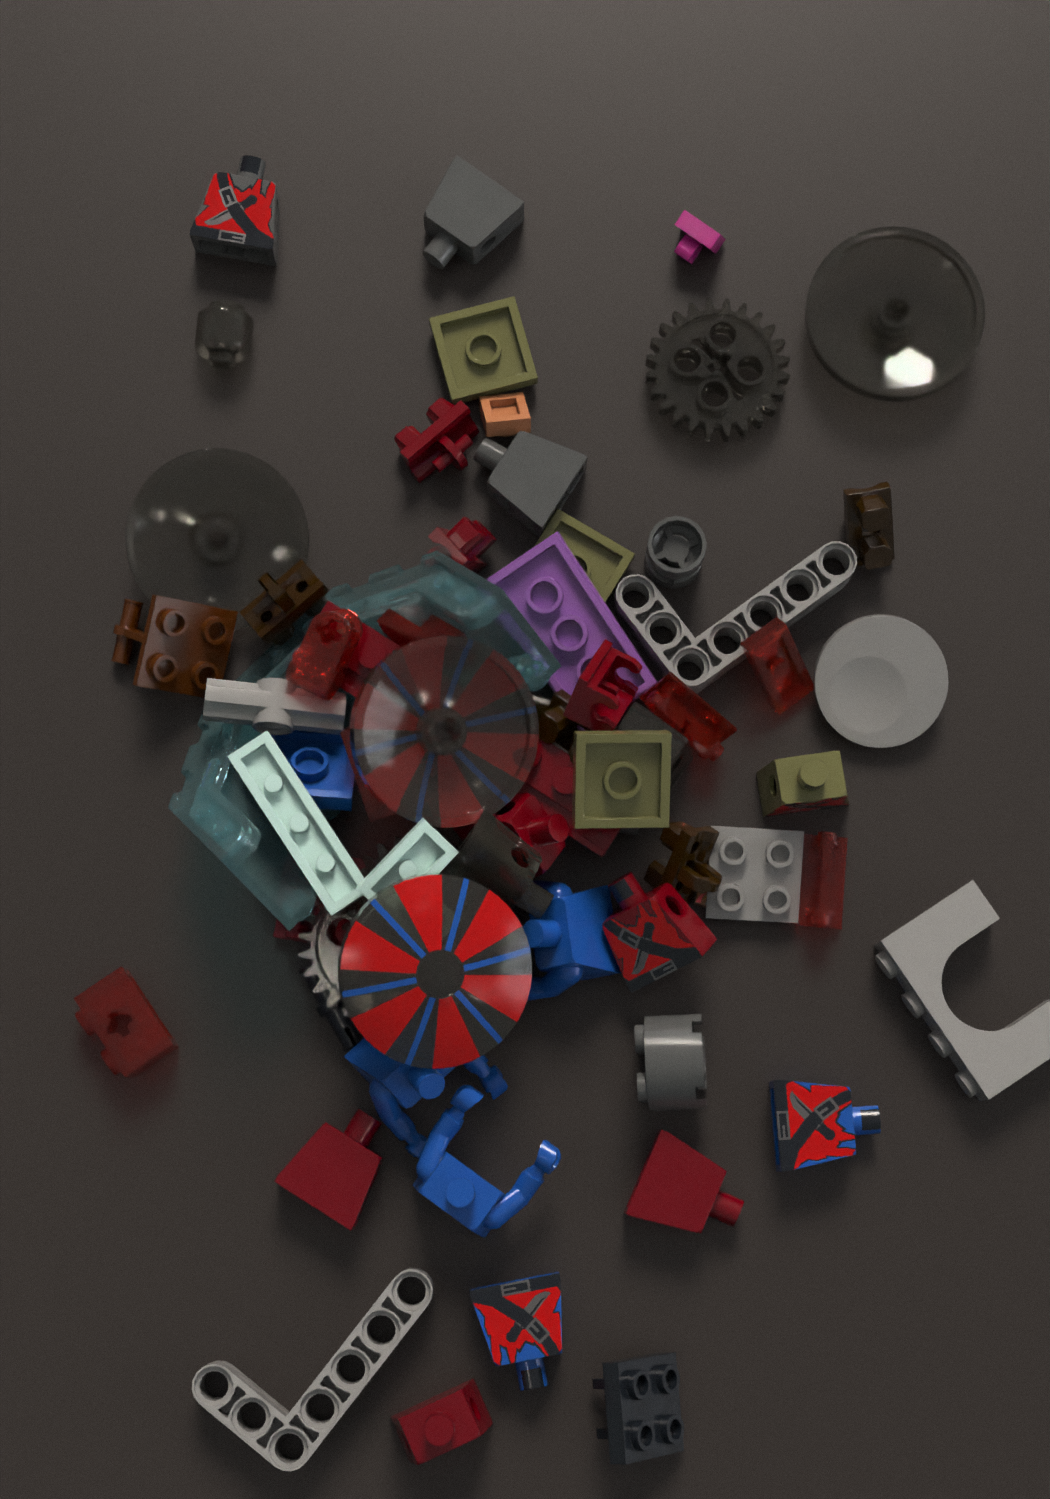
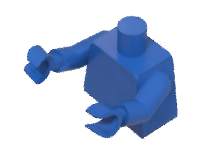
[477,880,621,1001]
[344,1006,508,1159]
[412,1085,561,1238]

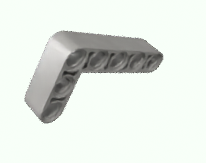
[614,541,857,695]
[192,1268,434,1472]

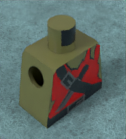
[756,751,849,818]

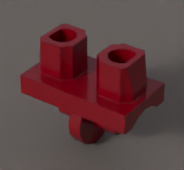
[394,398,480,483]
[423,516,497,585]

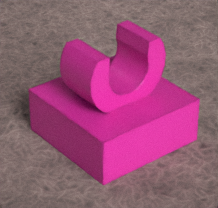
[674,210,726,264]

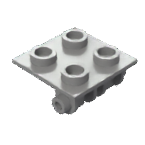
[705,826,804,923]

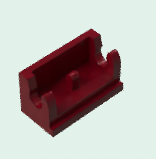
[563,639,642,731]

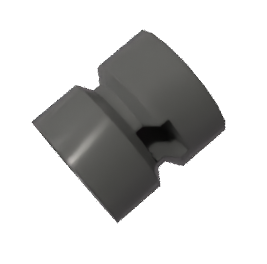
[644,516,707,589]

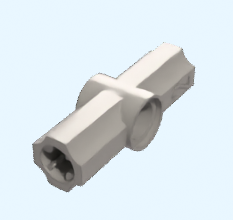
[203,678,346,735]

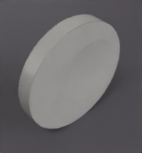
[813,614,949,748]

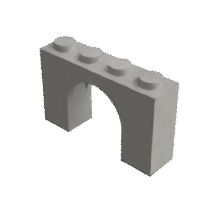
[874,880,1050,1101]

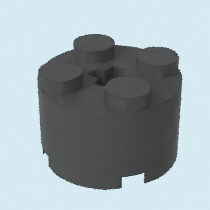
[634,1014,707,1112]

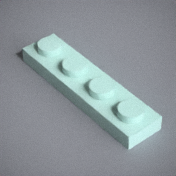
[227,730,364,916]

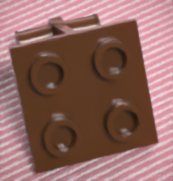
[111,594,238,698]

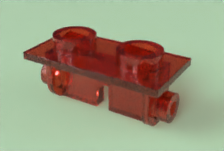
[640,672,737,762]
[795,831,848,930]

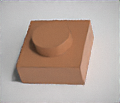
[479,392,531,437]

